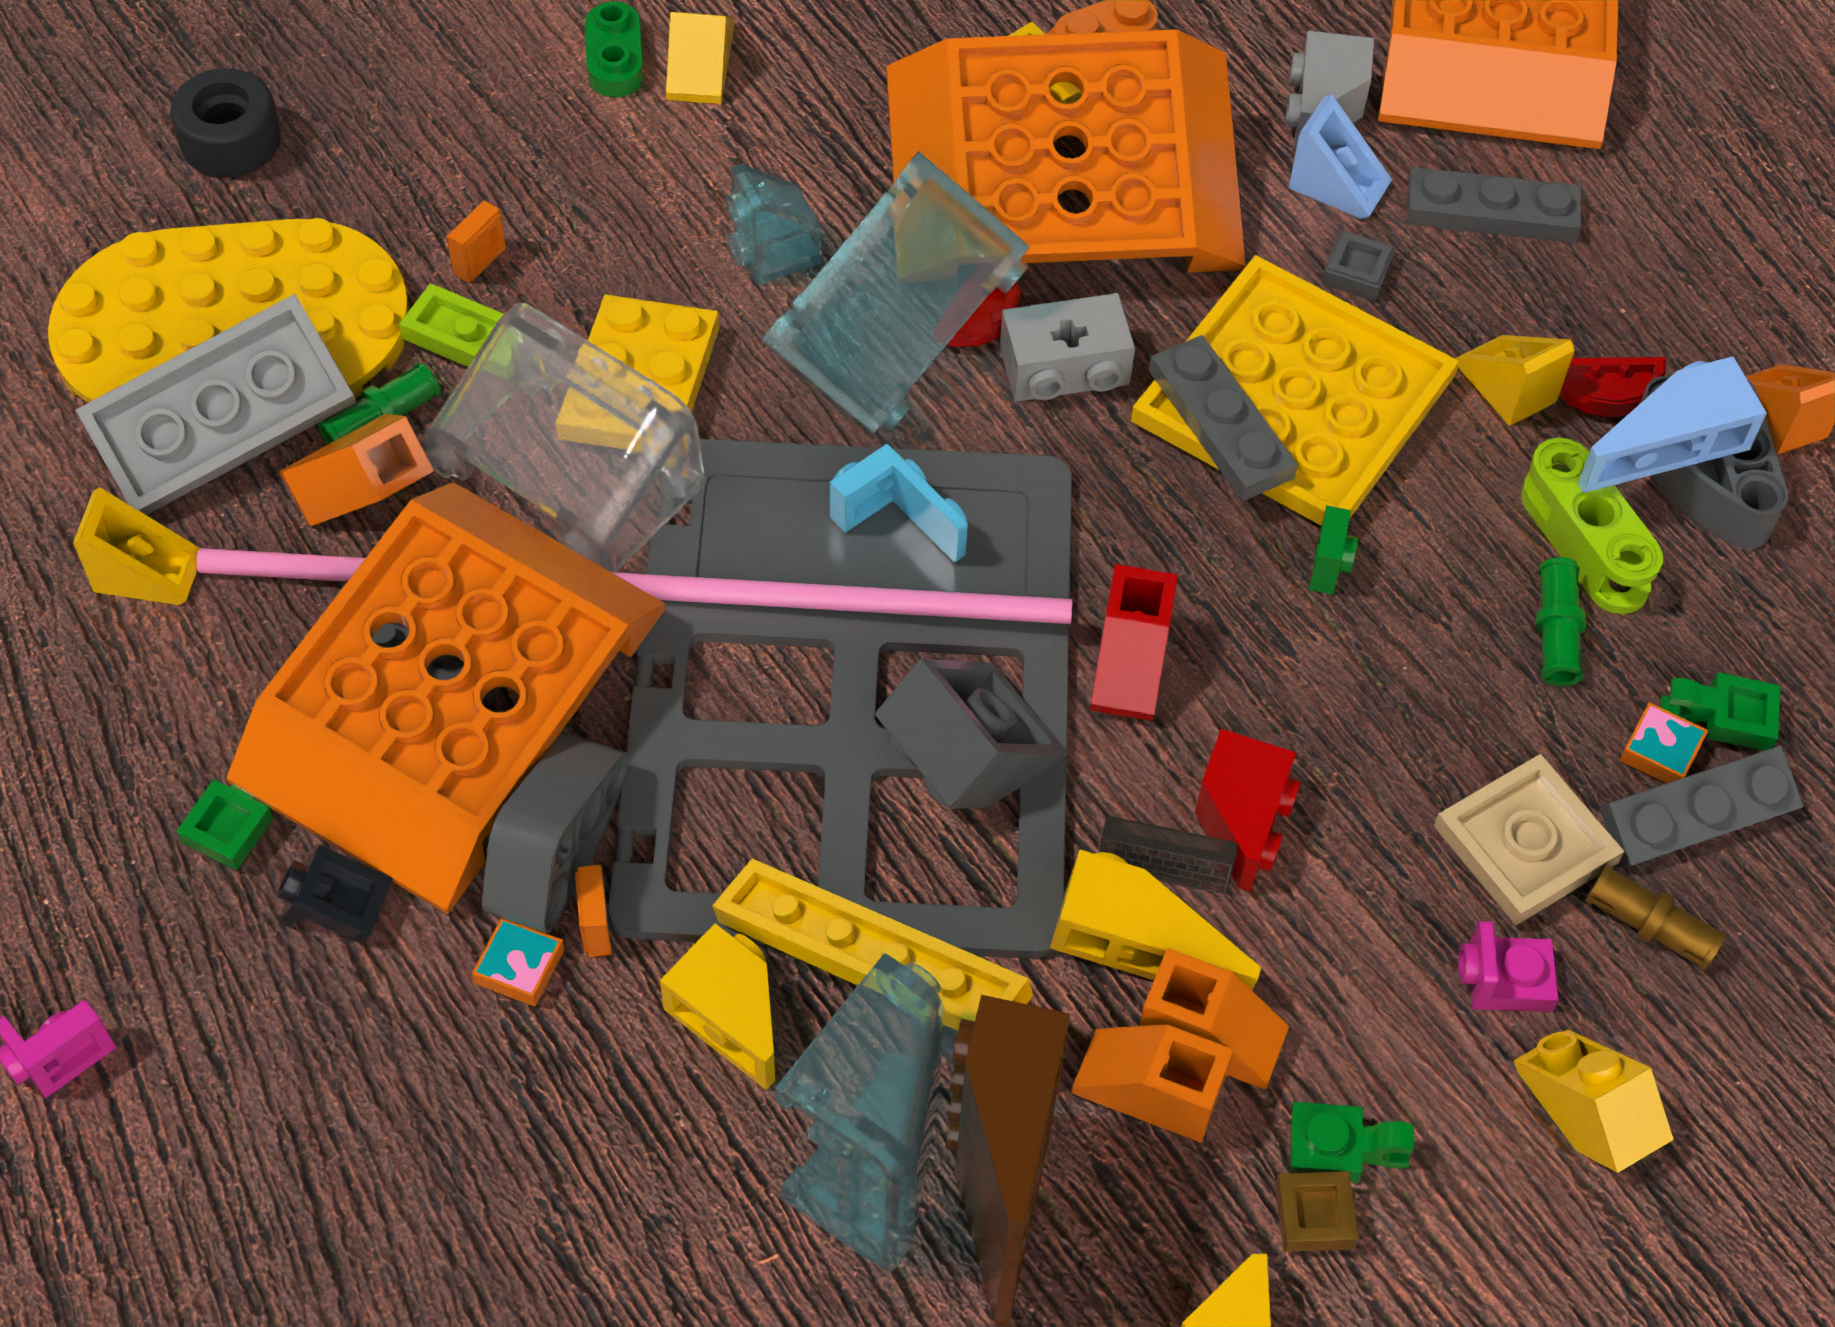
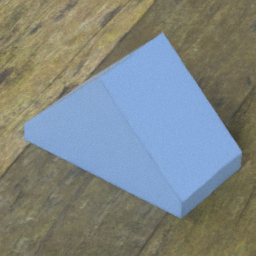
[1289,94,1392,219]

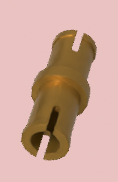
[1585,864,1727,970]

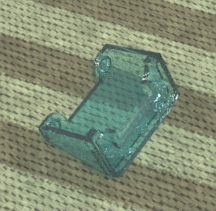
[761,151,1030,434]
[776,953,945,1271]

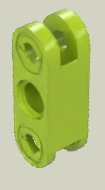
[1521,437,1663,615]

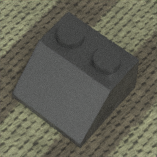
[875,658,1068,809]

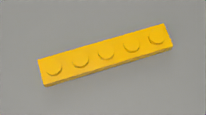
[712,858,1034,1031]

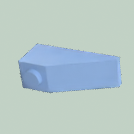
[1578,356,1767,493]

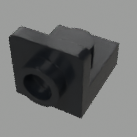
[277,845,393,944]

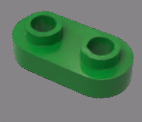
[585,1,643,97]

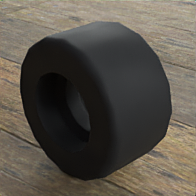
[170,68,281,178]

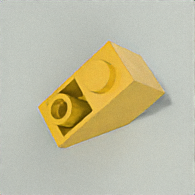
[1513,1029,1674,1173]

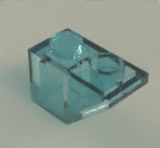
[726,164,821,285]

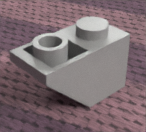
[1285,31,1374,151]

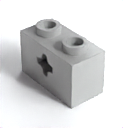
[1000,293,1135,402]

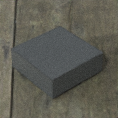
[1321,230,1396,301]

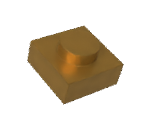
[1275,1171,1358,1252]

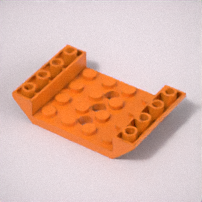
[1378,0,1618,149]
[886,30,1246,285]
[226,482,666,915]

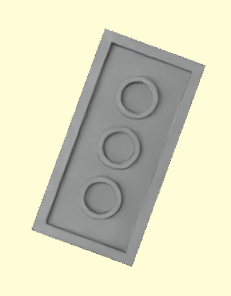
[76,294,357,515]

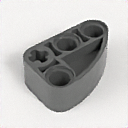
[1640,375,1788,549]
[482,732,629,933]

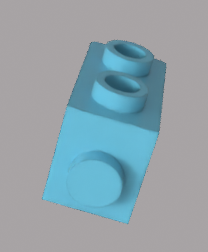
[830,444,968,562]

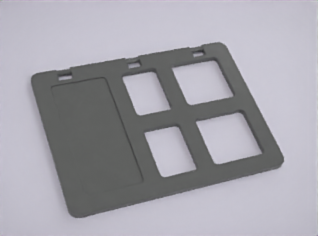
[608,438,1072,959]

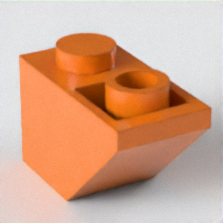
[279,414,434,526]
[1139,948,1289,1090]
[1071,1024,1234,1143]

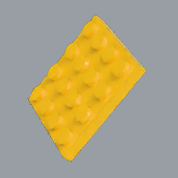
[1131,255,1460,525]

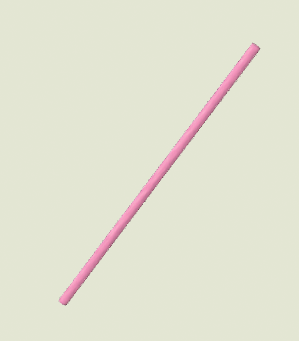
[197,548,1073,624]

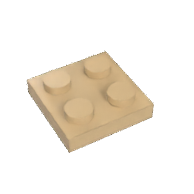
[1434,754,1624,926]

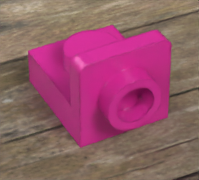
[1458,921,1558,1012]
[0,999,116,1099]

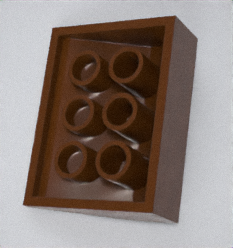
[946,995,1070,1327]

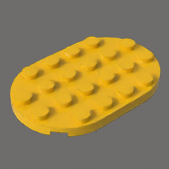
[48,218,410,403]

